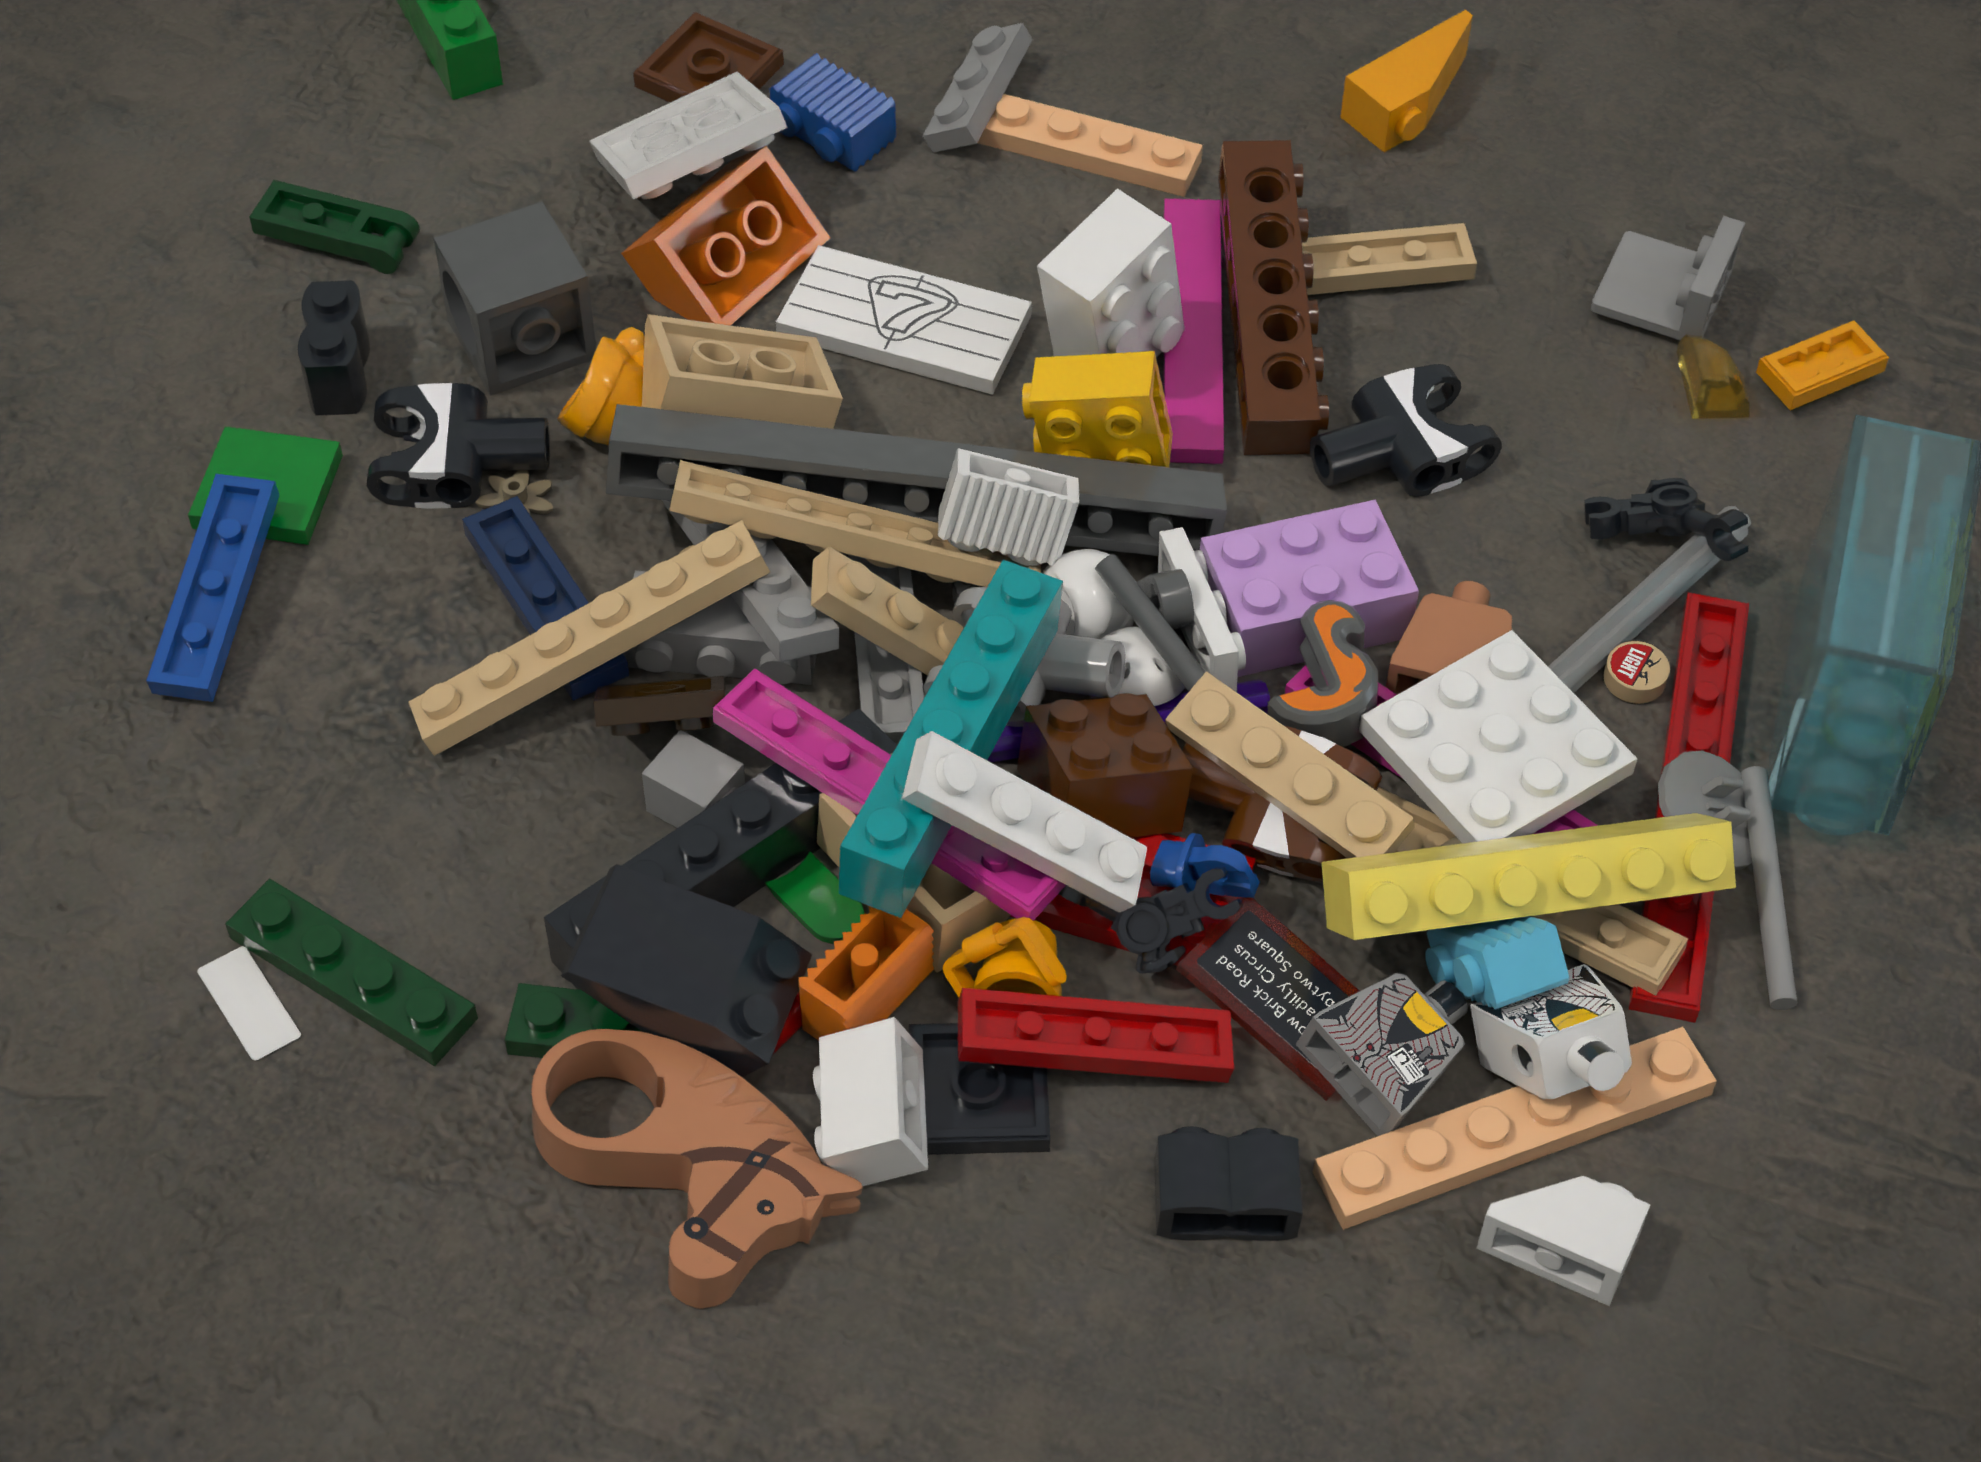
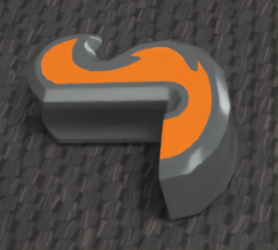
[1267,600,1378,747]

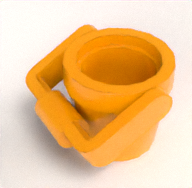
[943,917,1067,997]

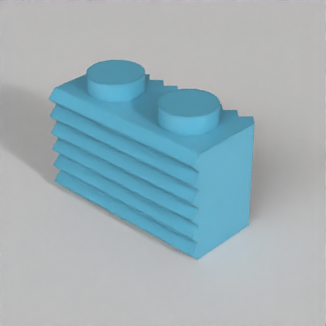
[1425,916,1569,1009]

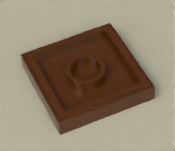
[633,12,784,103]

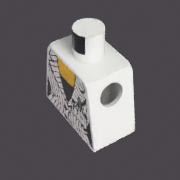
[1470,964,1632,1099]

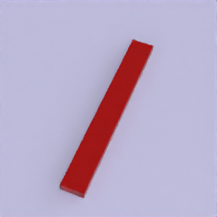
[1628,592,1750,1023]

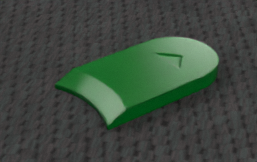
[765,852,864,944]

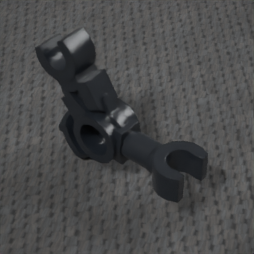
[1584,478,1748,561]
[1058,867,1244,974]

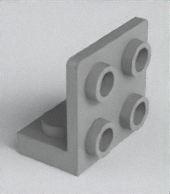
[1591,216,1746,346]

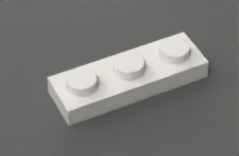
[1158,527,1246,692]

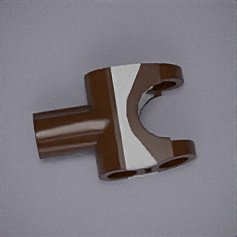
[1182,726,1382,882]

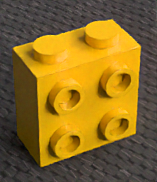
[1022,351,1173,467]

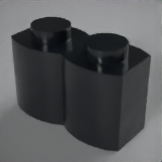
[298,280,370,416]
[1154,1126,1303,1241]

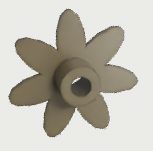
[476,470,553,516]

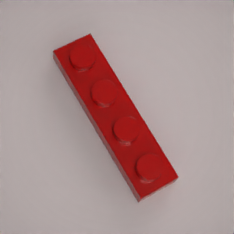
[958,988,1234,1083]

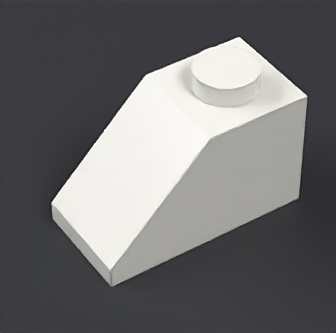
[1476,1176,1651,1306]

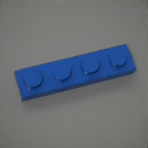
[146,474,280,702]

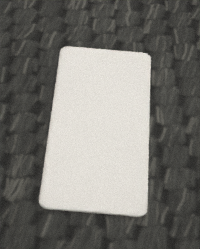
[197,946,301,1061]

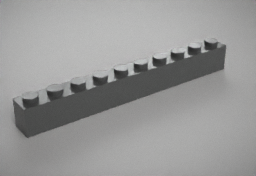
[606,404,1227,556]

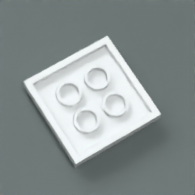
[589,72,787,200]
[1359,630,1637,843]

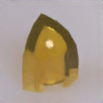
[1676,335,1750,419]

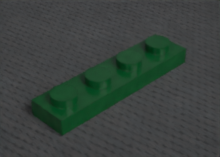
[225,878,478,1066]

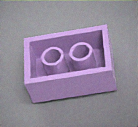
[1200,500,1419,677]

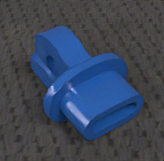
[1150,833,1260,898]

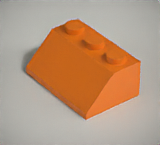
[621,145,830,326]

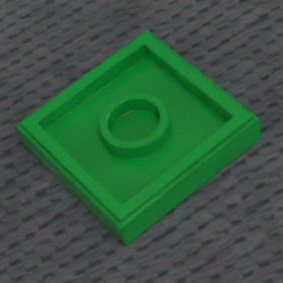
[188,426,343,545]

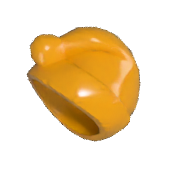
[557,327,645,445]

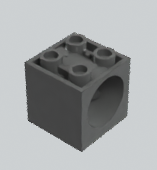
[433,201,597,396]

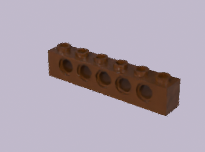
[1218,140,1329,455]

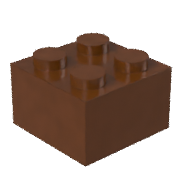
[1017,693,1193,837]

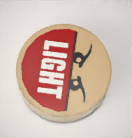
[1603,641,1670,704]

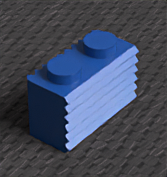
[769,53,896,172]

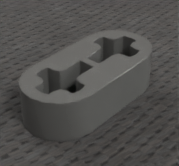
[1137,569,1194,631]

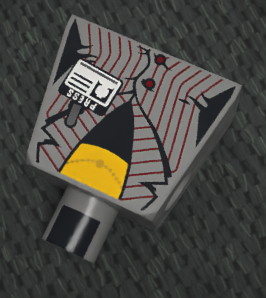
[1296,973,1468,1136]

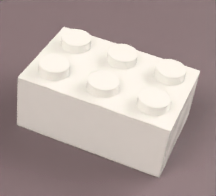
[1037,188,1185,357]

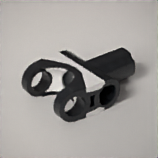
[1310,364,1502,497]
[366,383,550,509]

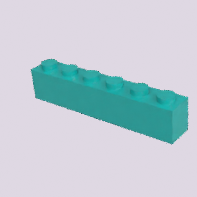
[839,559,1063,918]

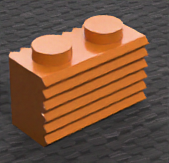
[798,906,934,1041]

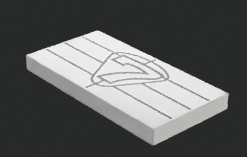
[776,245,1032,395]

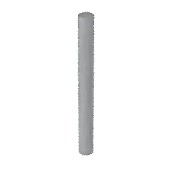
[1741,766,1797,1010]

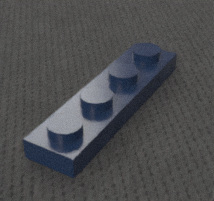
[462,496,629,701]

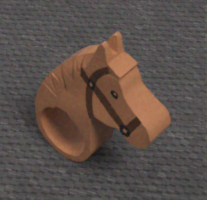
[532,1029,862,1309]

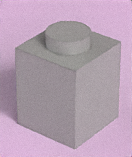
[642,730,745,828]

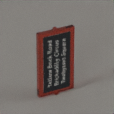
[1176,897,1360,1101]

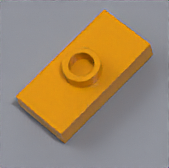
[1756,320,1889,410]

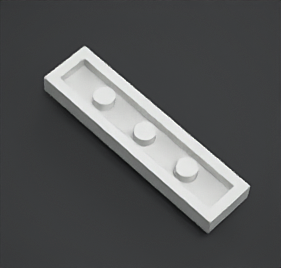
[902,731,1147,913]

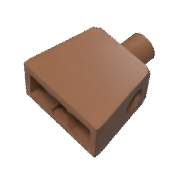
[1386,581,1512,695]

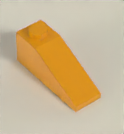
[1340,9,1473,153]

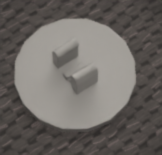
[1658,751,1752,870]

